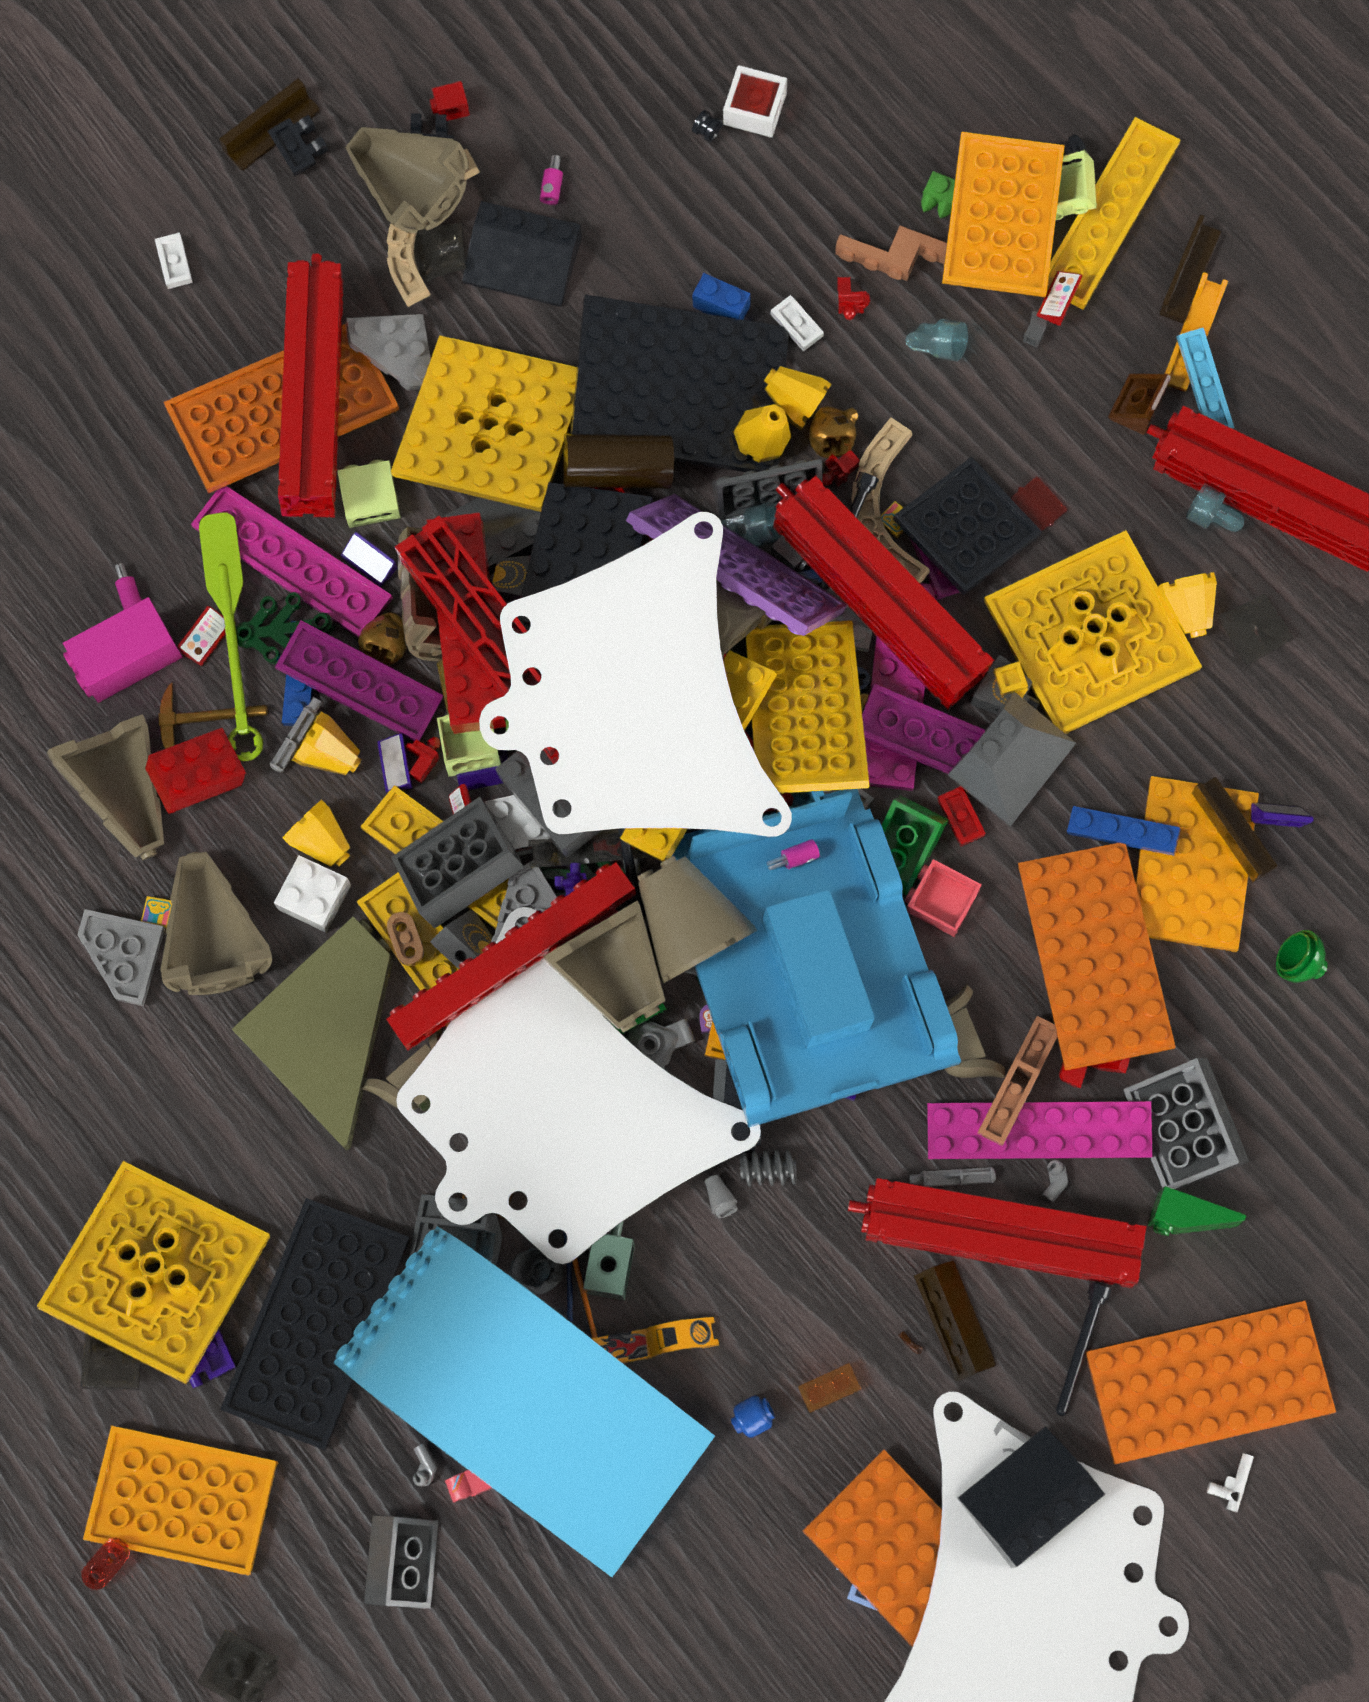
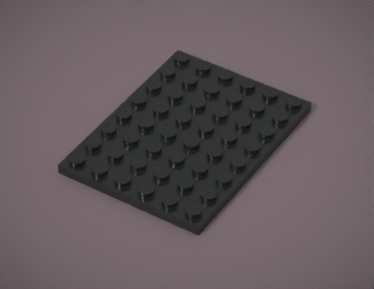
[571,294,788,472]

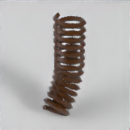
[898,1331,922,1354]

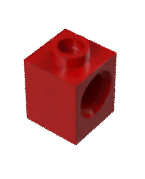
[429,81,470,121]

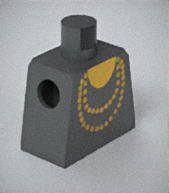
[489,556,530,604]
[971,655,1040,715]
[430,909,492,969]

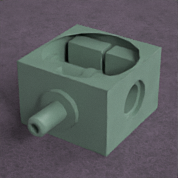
[583,1220,635,1301]

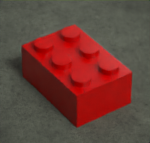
[145,728,246,814]

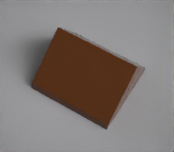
[1108,374,1171,435]

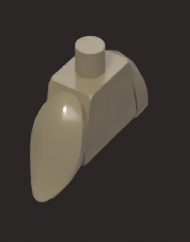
[944,984,1005,1078]
[362,1029,442,1112]

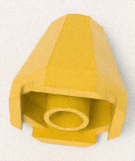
[764,366,831,430]
[734,404,791,463]
[1158,572,1217,638]
[292,711,362,775]
[283,800,351,867]

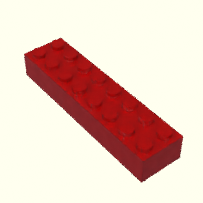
[427,513,506,734]

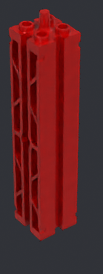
[278,254,344,517]
[1147,406,1369,572]
[773,476,994,710]
[395,515,559,764]
[848,1178,1147,1288]

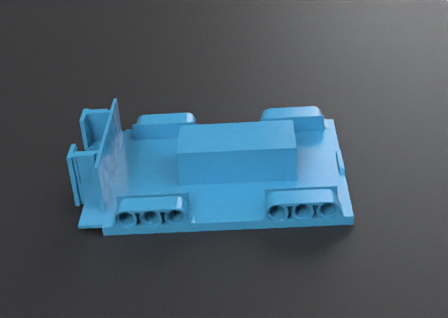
[672,789,961,1128]

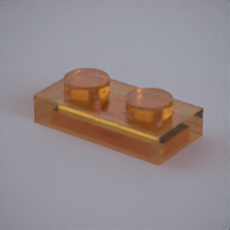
[798,1363,861,1413]

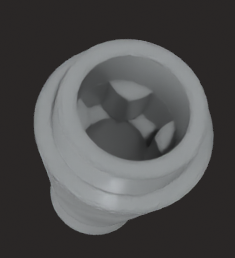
[704,1175,738,1218]

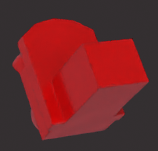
[837,277,870,320]
[822,450,860,486]
[405,737,440,783]

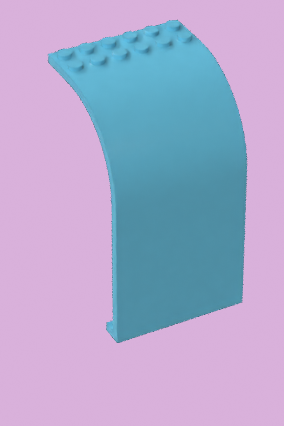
[333,1226,715,1577]

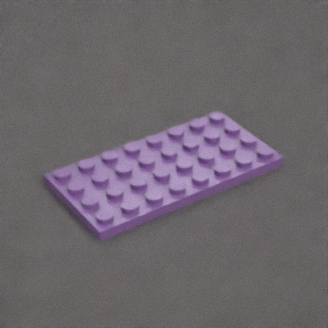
[626,494,847,636]

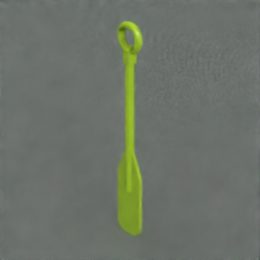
[199,513,263,762]

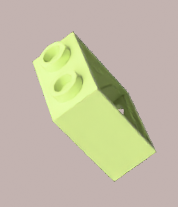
[1056,151,1097,220]
[337,460,401,528]
[437,714,501,777]

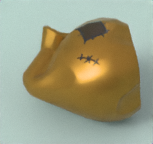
[809,406,858,458]
[358,612,407,666]

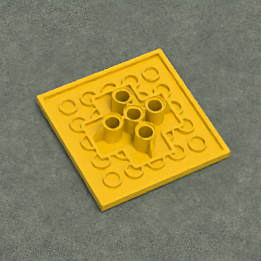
[391,335,577,512]
[984,530,1202,734]
[37,1161,270,1385]

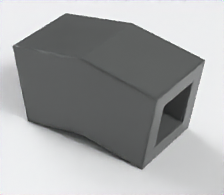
[1023,311,1047,348]

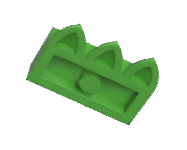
[921,171,955,219]

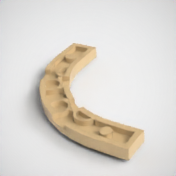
[387,149,480,307]
[852,418,930,584]

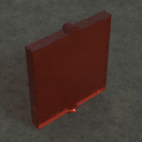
[1011,477,1068,531]

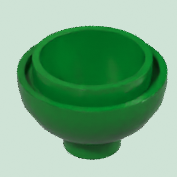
[1276,930,1328,983]

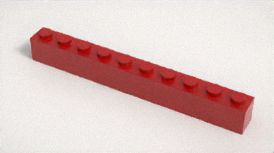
[386,862,636,1051]

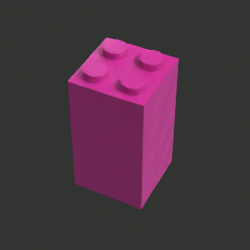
[63,597,183,703]

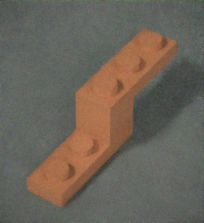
[836,226,947,281]
[977,1016,1057,1146]

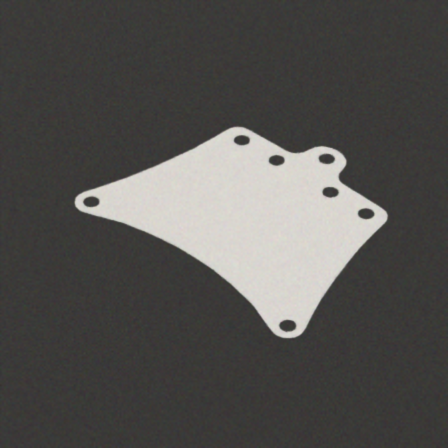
[479,512,792,837]
[396,907,761,1264]
[885,1392,1189,1702]

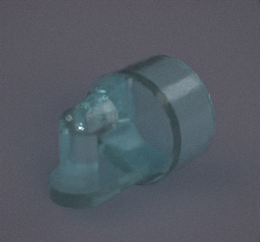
[905,319,968,361]
[1185,483,1244,532]
[721,502,782,547]

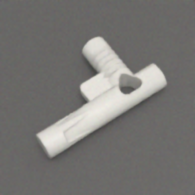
[1207,1453,1254,1512]

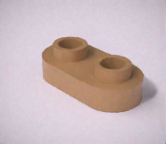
[387,912,424,966]

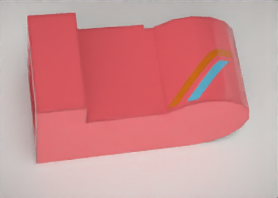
[445,1470,493,1503]

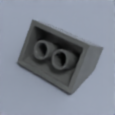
[364,1516,438,1609]

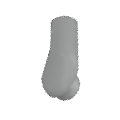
[1042,1160,1068,1203]

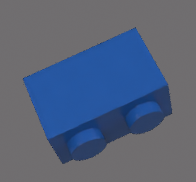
[692,273,751,320]

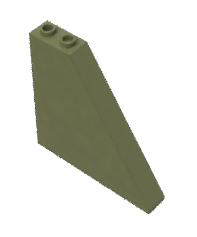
[232,917,393,1151]

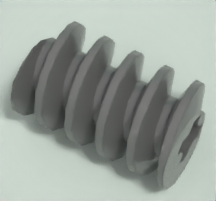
[740,1150,797,1187]

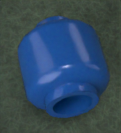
[731,1395,775,1438]

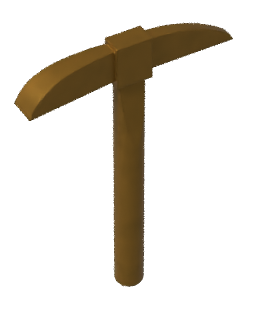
[158,683,268,749]

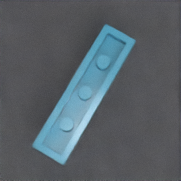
[1176,328,1234,429]

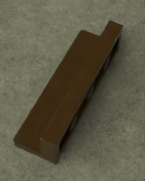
[219,78,320,171]
[1159,214,1222,324]
[1192,777,1278,883]
[914,1261,996,1382]

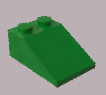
[881,795,949,895]
[1147,1186,1246,1236]

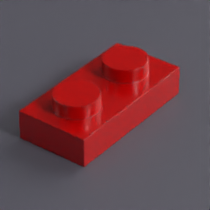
[937,786,986,847]

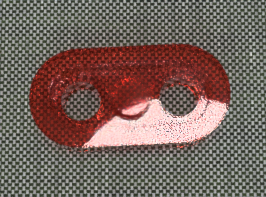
[81,1538,130,1590]

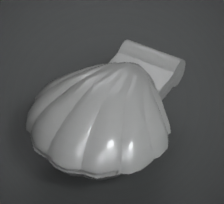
[627,1019,696,1068]

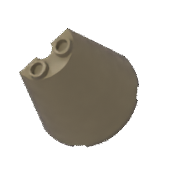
[637,856,757,983]
[543,901,665,1032]

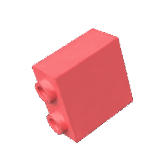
[904,859,981,937]

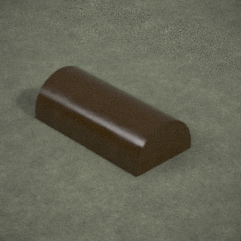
[564,434,674,489]

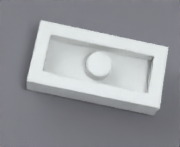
[155,233,193,289]
[771,295,824,352]

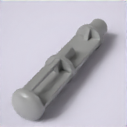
[270,697,323,773]
[909,1167,996,1187]

